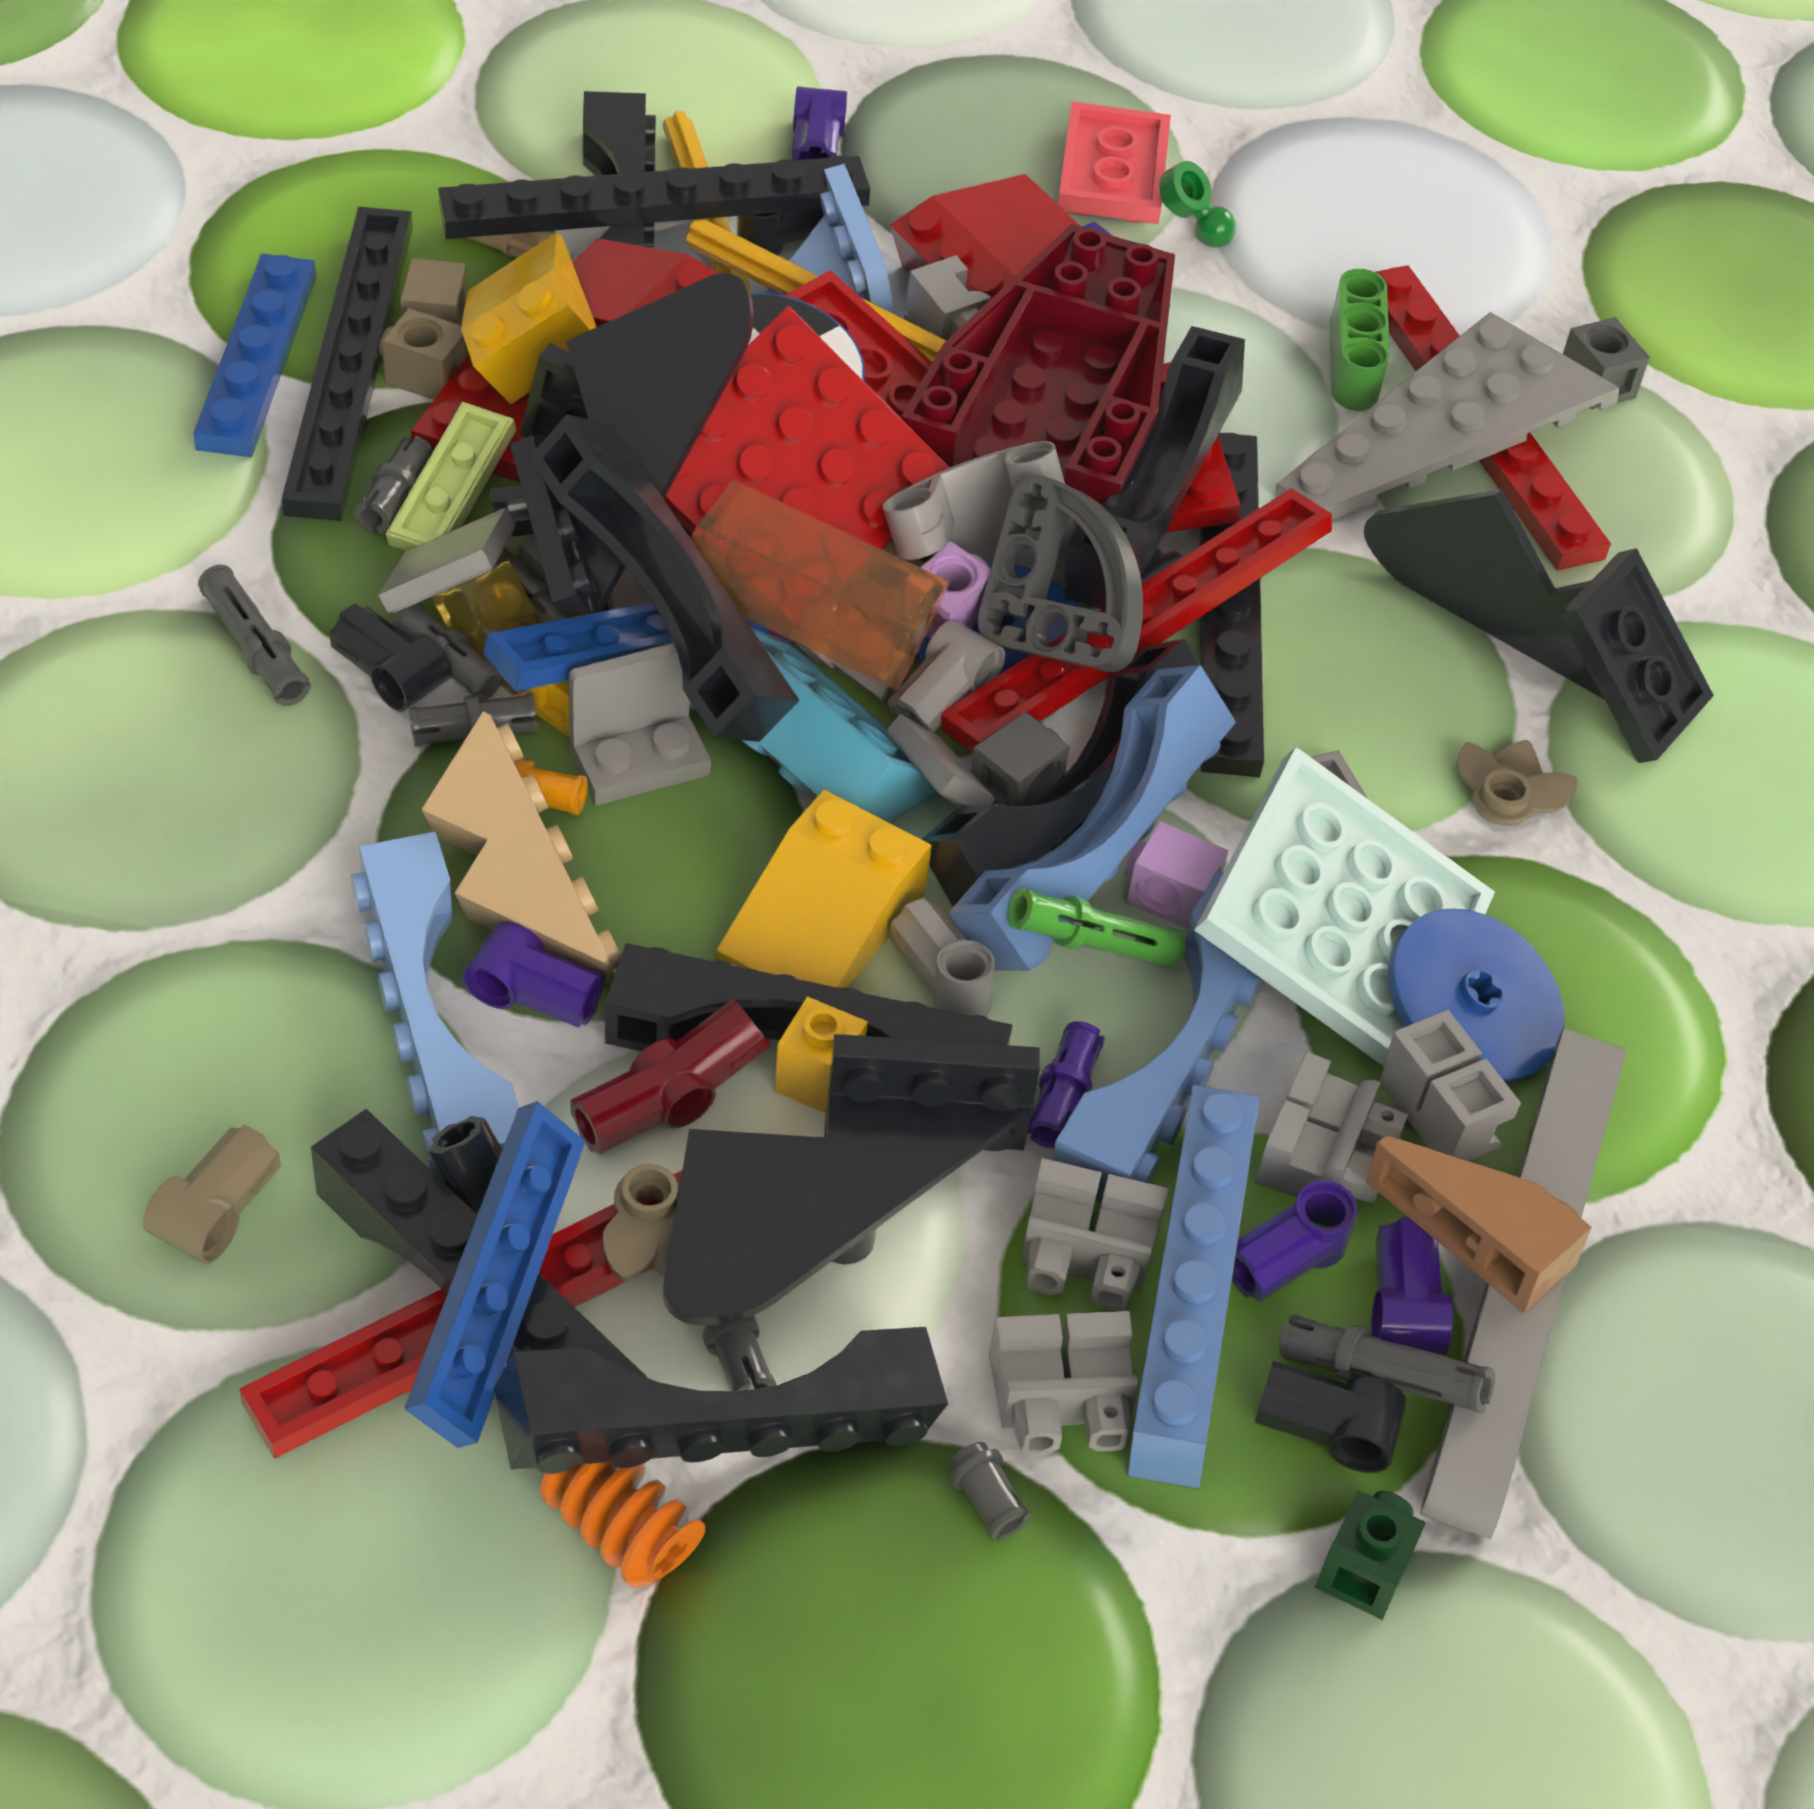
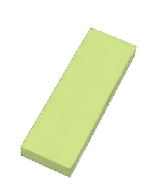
[386,402,516,551]

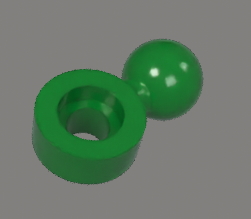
[1159,161,1236,247]

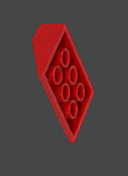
[890,174,1081,299]

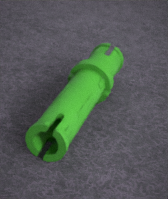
[1007,888,1186,969]

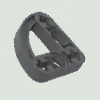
[978,476,1143,672]

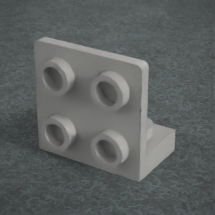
[569,643,711,806]

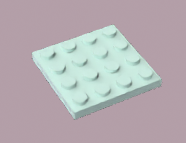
[1194,747,1495,1066]

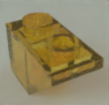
[432,560,542,696]

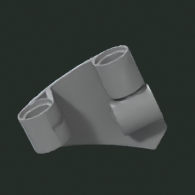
[882,441,1078,589]

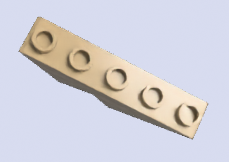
[421,711,621,986]

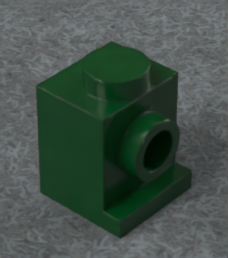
[1315,1490,1426,1620]

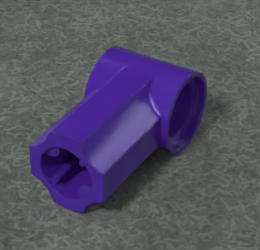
[792,86,847,161]
[462,921,605,1028]
[1232,1181,1357,1302]
[1371,1217,1453,1356]

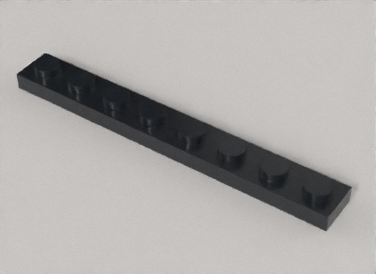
[438,156,870,239]
[281,207,413,521]
[1200,432,1264,777]

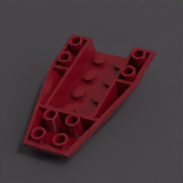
[901,224,1175,502]

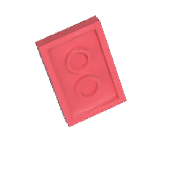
[1058,101,1171,224]

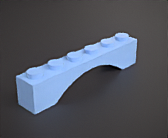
[351,831,519,1186]

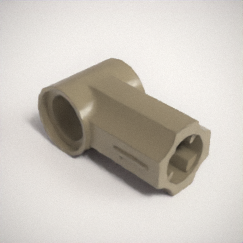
[143,1125,281,1264]

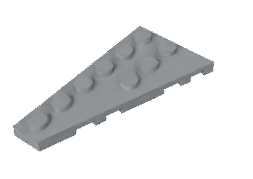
[1276,312,1620,521]

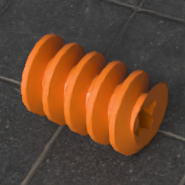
[540,1462,705,1588]

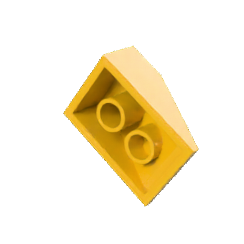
[461,232,597,405]
[716,789,932,988]

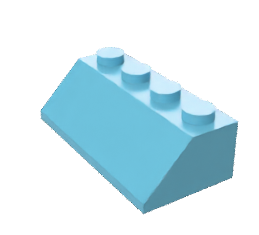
[742,627,937,822]

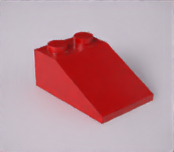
[573,238,718,327]

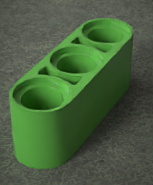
[1330,269,1390,410]

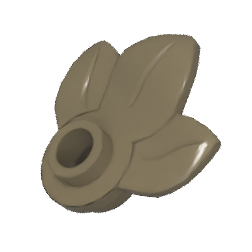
[1456,740,1577,826]
[603,1164,680,1282]

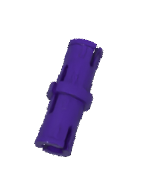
[1027,1021,1105,1149]

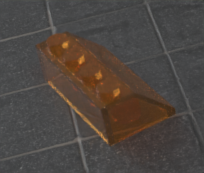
[691,479,950,692]

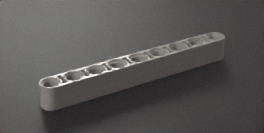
[1420,1028,1627,1539]

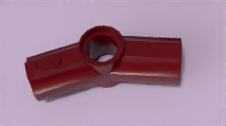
[570,998,771,1154]

